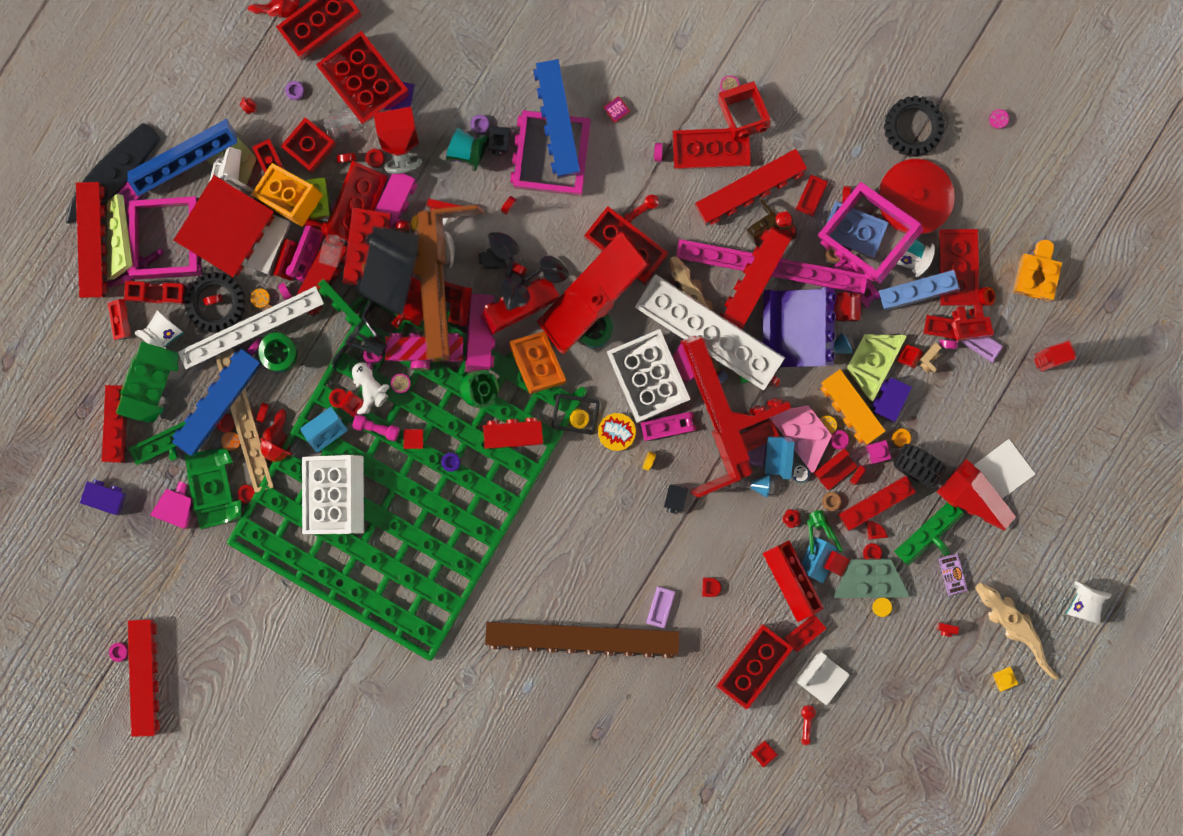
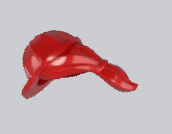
[247,0,300,19]
[260,409,292,462]

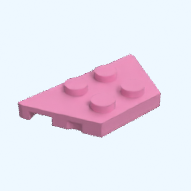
[770,405,832,473]

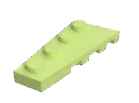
[107,194,132,280]

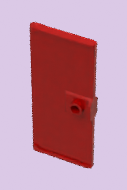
[536,231,649,355]

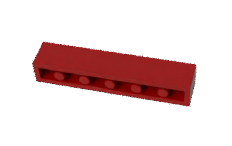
[695,149,807,226]
[76,182,108,298]
[720,226,792,329]
[127,619,160,737]

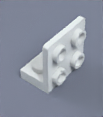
[796,651,849,705]

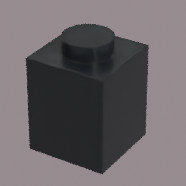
[664,485,688,515]

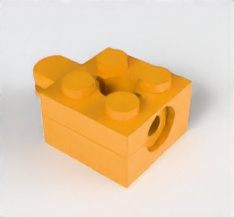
[1013,240,1062,302]

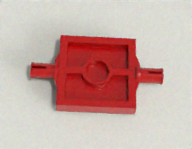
[392,276,424,328]

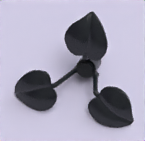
[488,232,569,311]
[331,300,388,372]

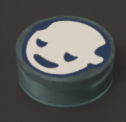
[791,464,810,483]

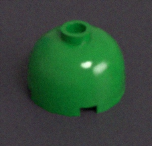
[460,370,499,408]

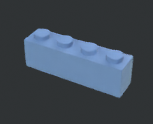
[879,270,960,311]

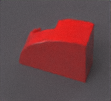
[866,521,888,540]

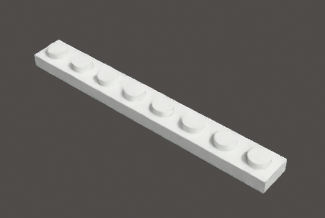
[178,286,325,369]

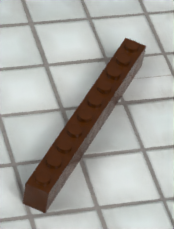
[485,621,679,658]

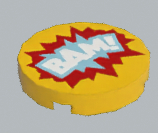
[598,413,636,451]

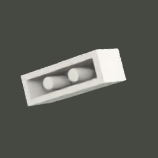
[245,214,292,276]

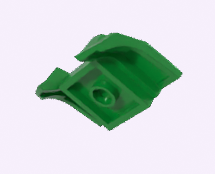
[116,341,179,423]
[184,448,241,530]

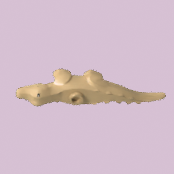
[669,256,720,372]
[976,583,1059,680]

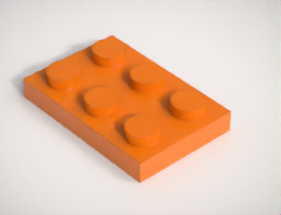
[508,331,566,394]

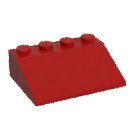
[316,31,409,125]

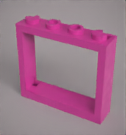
[510,110,591,196]
[818,182,923,284]
[127,196,202,280]

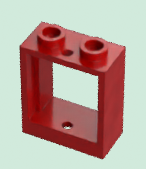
[718,81,771,140]

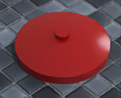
[878,159,955,235]

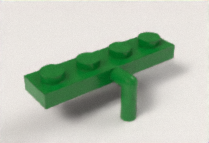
[318,279,374,338]
[128,422,186,466]
[894,502,964,566]

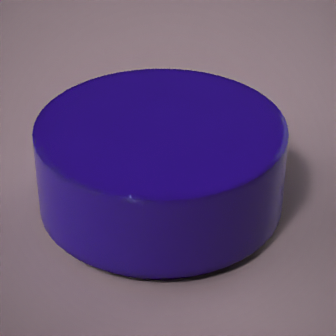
[441,453,461,472]

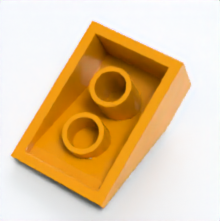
[251,163,323,227]

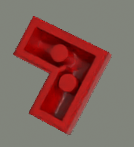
[444,281,472,326]

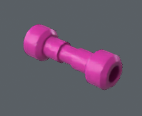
[352,415,400,442]

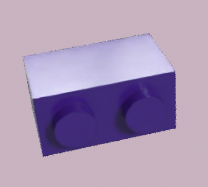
[872,377,912,423]
[80,479,126,515]

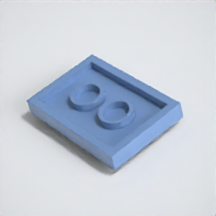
[826,201,889,259]

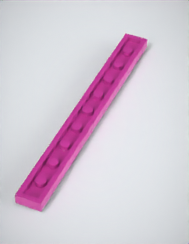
[676,239,867,294]

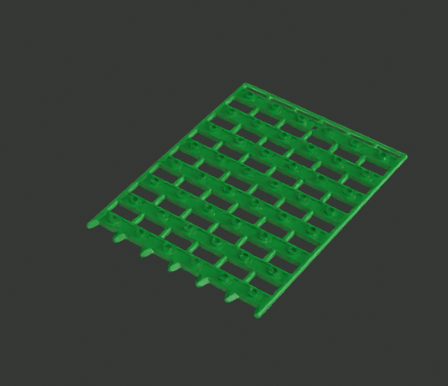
[227,299,587,661]

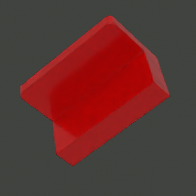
[814,448,857,490]

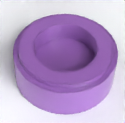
[285,81,305,101]
[470,115,490,135]

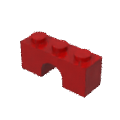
[124,281,186,305]

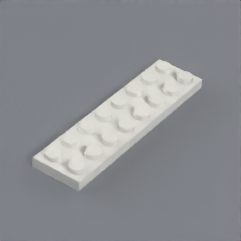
[635,275,785,390]

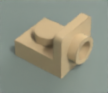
[919,343,942,373]

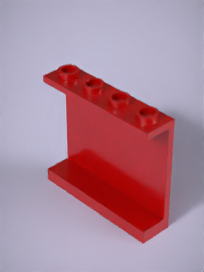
[173,175,275,277]

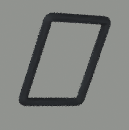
[551,394,600,435]

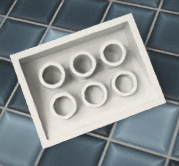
[607,329,691,423]
[302,455,364,534]

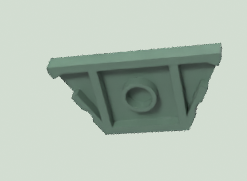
[834,558,909,598]

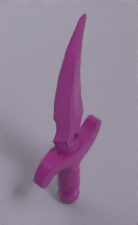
[107,249,164,287]

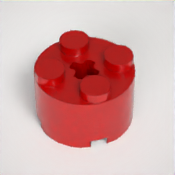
[834,292,861,322]

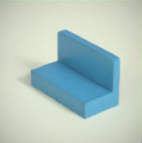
[300,407,348,453]
[764,436,795,479]
[801,536,839,583]

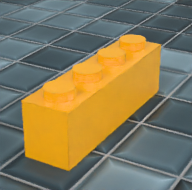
[820,369,885,445]

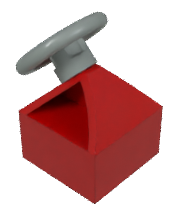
[373,107,422,174]

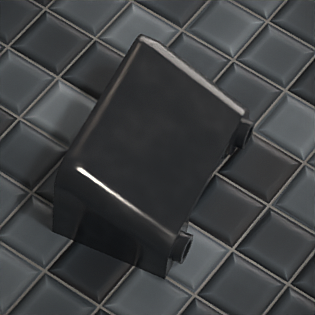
[356,226,419,315]

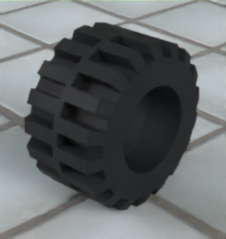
[893,444,946,488]

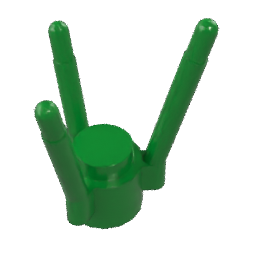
[807,510,843,555]

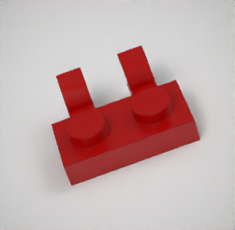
[952,304,994,341]

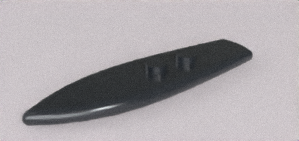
[66,123,160,224]

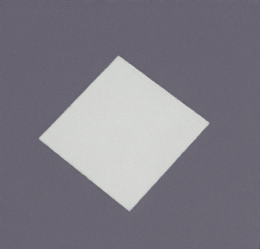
[974,439,1035,499]

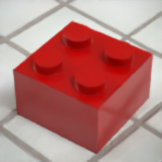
[281,117,336,173]

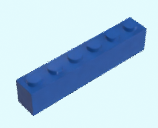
[533,59,580,179]
[128,119,238,196]
[172,349,262,457]

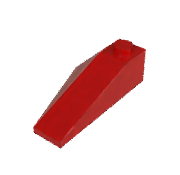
[937,459,1016,531]

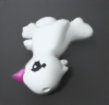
[352,361,389,415]

